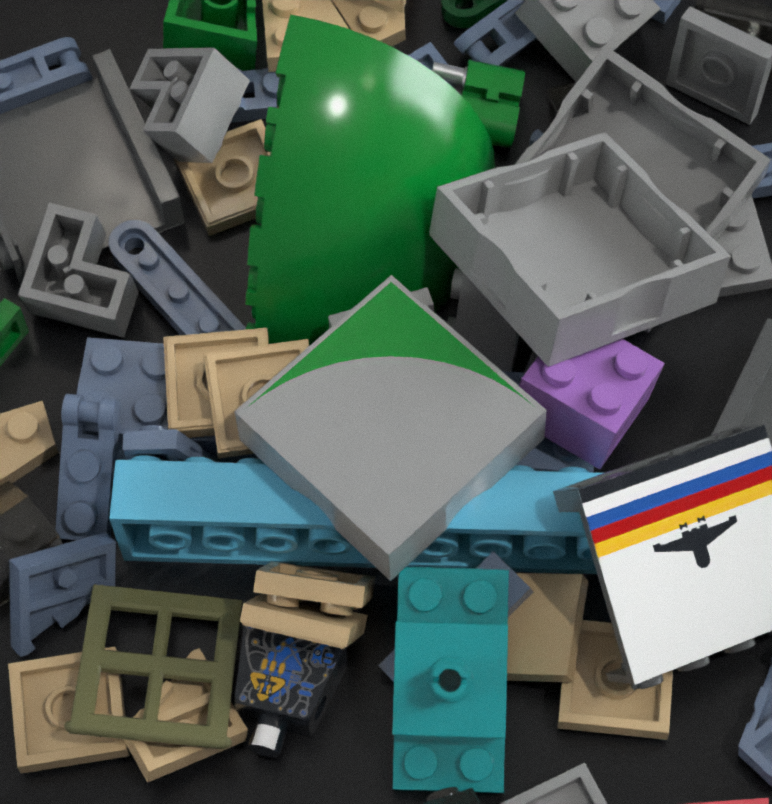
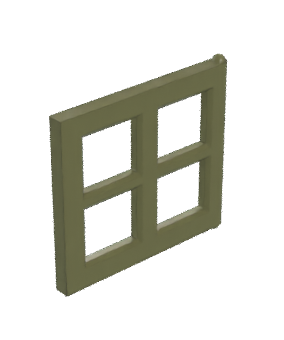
[64,584,242,749]

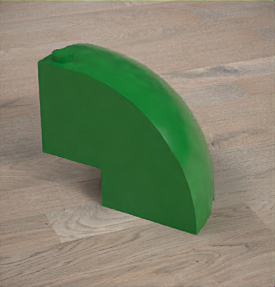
[245,14,495,346]

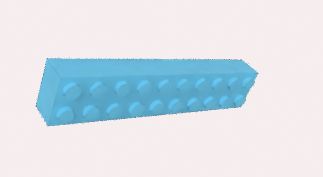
[109,455,603,574]

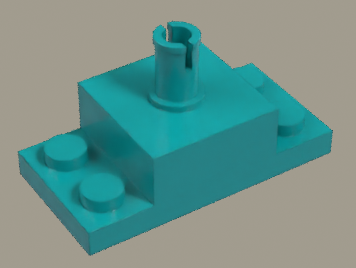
[392,567,509,793]

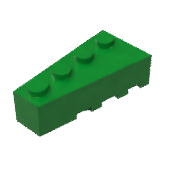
[163,0,257,71]

